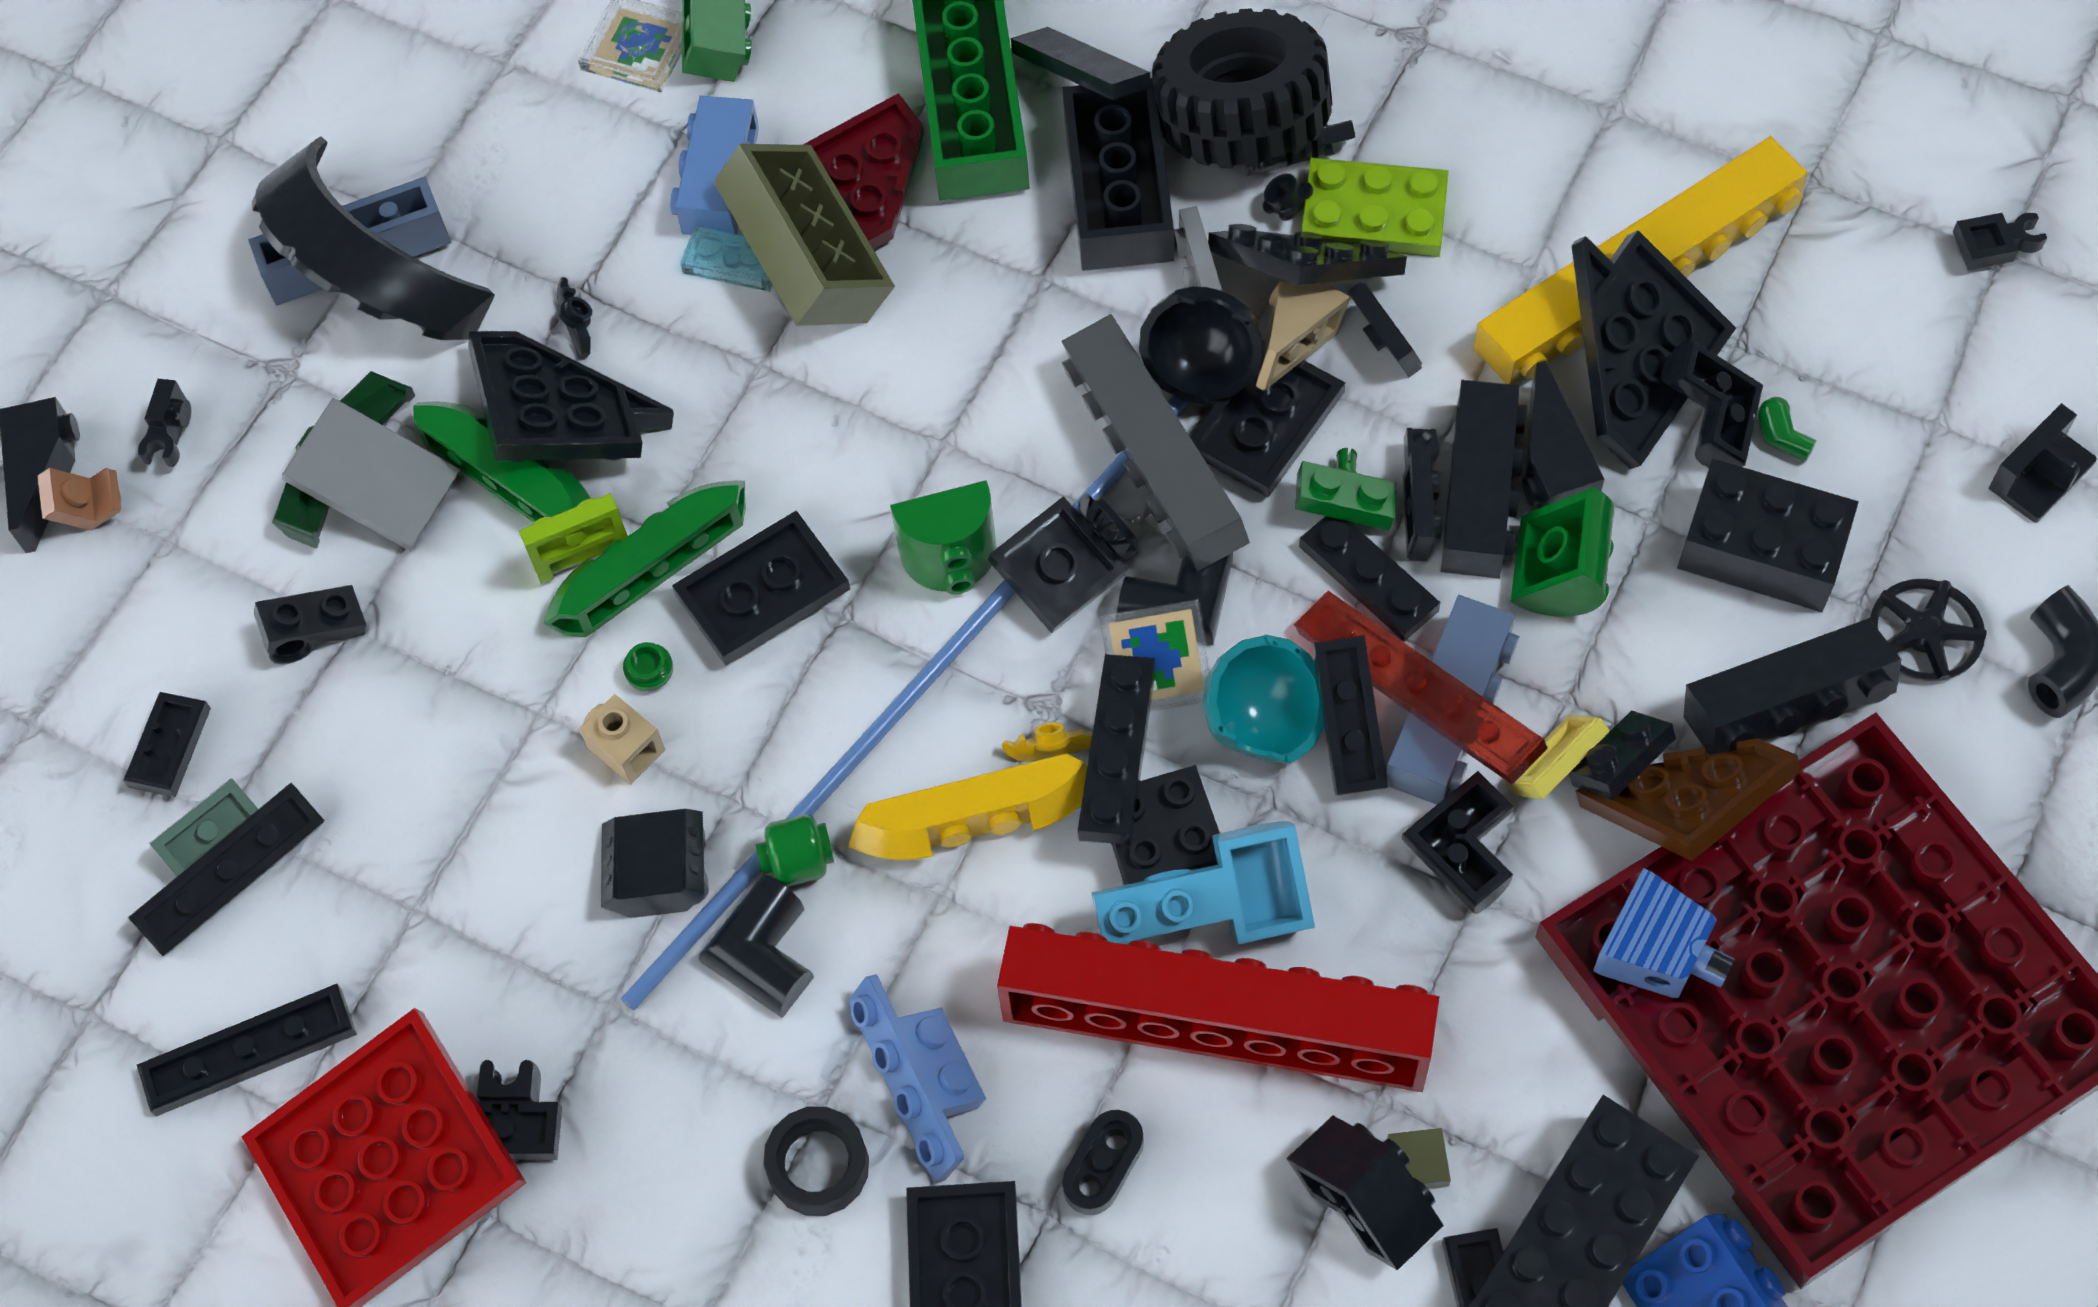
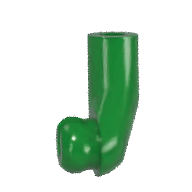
[1758,397,1817,462]

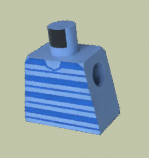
[1593,868,1735,998]

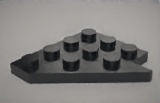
[1571,230,1736,469]
[468,331,674,462]

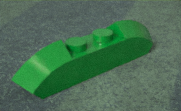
[413,401,590,522]
[543,480,746,637]

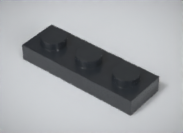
[1299,516,1441,642]
[1312,635,1388,795]

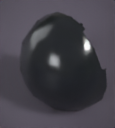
[1139,286,1263,405]

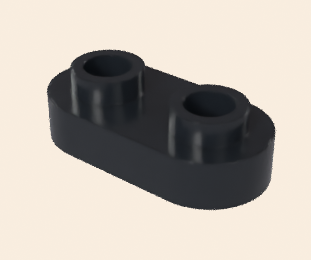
[1062,1110,1144,1215]

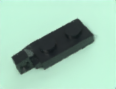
[1403,427,1442,561]

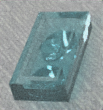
[680,226,773,292]

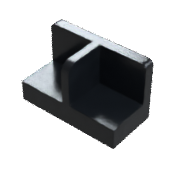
[1988,403,2097,523]

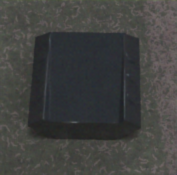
[601,808,709,918]

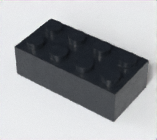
[1062,78,1174,271]

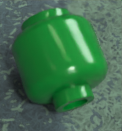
[755,815,834,887]

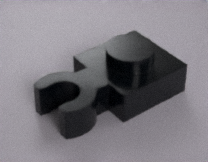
[1953,213,2047,270]

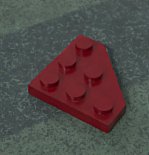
[803,93,924,250]

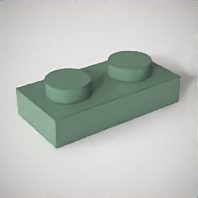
[149,778,258,876]

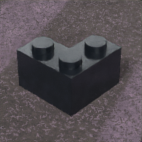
[1286,1115,1444,1270]

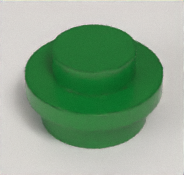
[623,642,673,691]

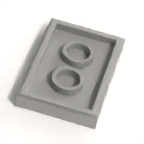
[282,398,460,552]

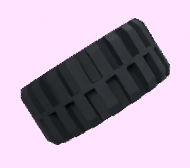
[1152,8,1333,169]

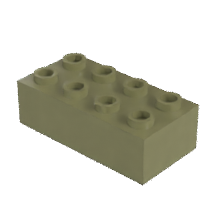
[713,144,895,326]

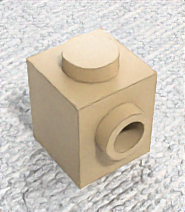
[579,694,666,785]

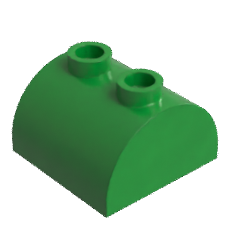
[890,480,997,594]
[1510,487,1614,616]

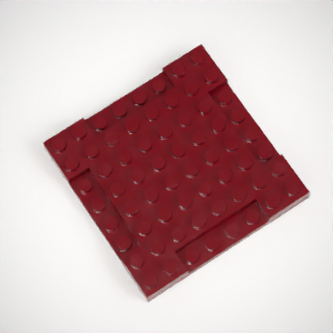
[1535,712,2098,1289]

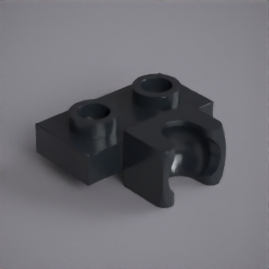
[477,1060,562,1160]

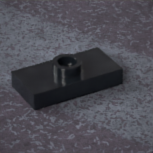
[1347,282,1422,377]
[123,692,211,797]

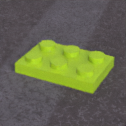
[1302,158,1449,257]

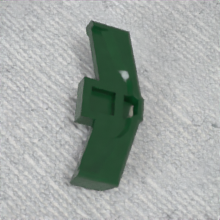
[272,371,415,548]

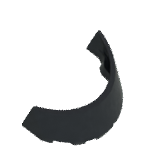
[252,136,495,341]

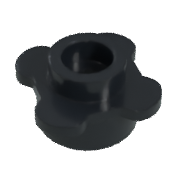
[1262,173,1313,221]

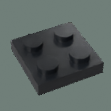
[988,496,1128,633]

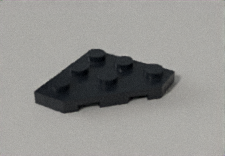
[1208,224,1407,285]

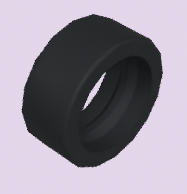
[763,1106,869,1216]

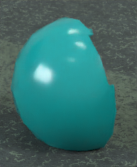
[1202,634,1325,763]

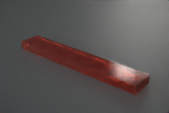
[1294,590,1548,785]

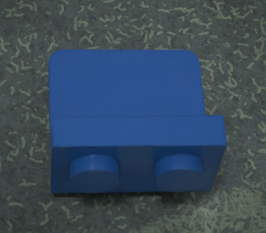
[1622,1214,1788,1307]

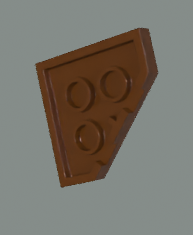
[1575,738,1801,861]

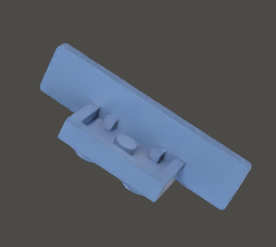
[848,974,986,1183]

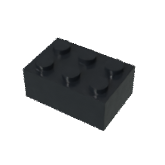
[1677,458,1859,612]

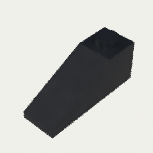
[1522,361,1605,509]
[0,397,80,553]

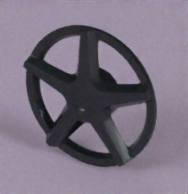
[1870,579,1987,681]

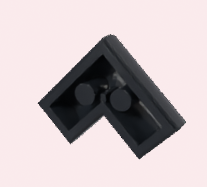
[1661,339,1763,468]
[1116,553,1233,645]
[1402,771,1514,914]
[699,875,814,1018]

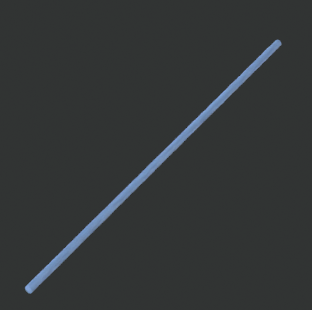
[621,396,1189,1010]

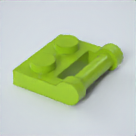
[518,493,628,584]

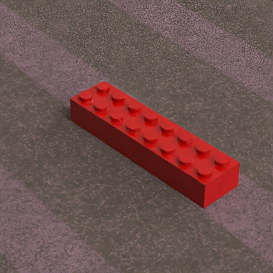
[997,923,1440,1092]

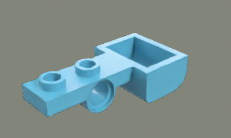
[1091,821,1315,944]

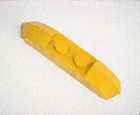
[848,753,1087,860]

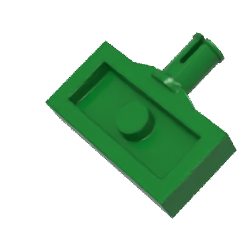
[1295,448,1396,530]

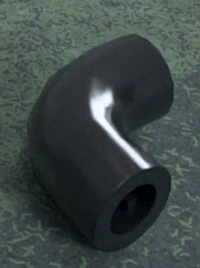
[2028,585,2098,718]

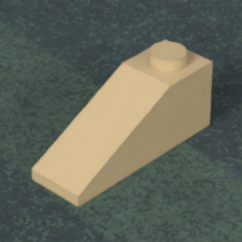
[1256,280,1350,391]

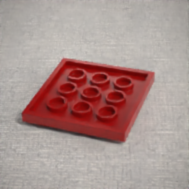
[241,1008,527,1307]

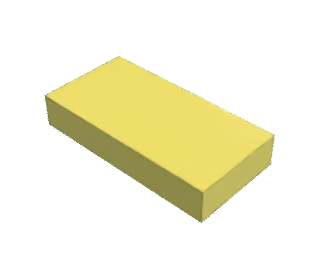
[1505,714,1610,800]

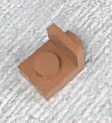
[37,468,121,530]

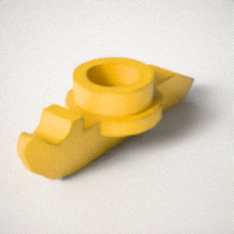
[1002,722,1093,761]

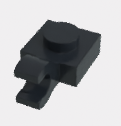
[138,378,191,467]

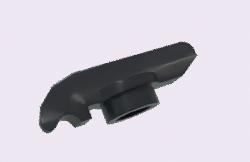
[557,277,592,359]

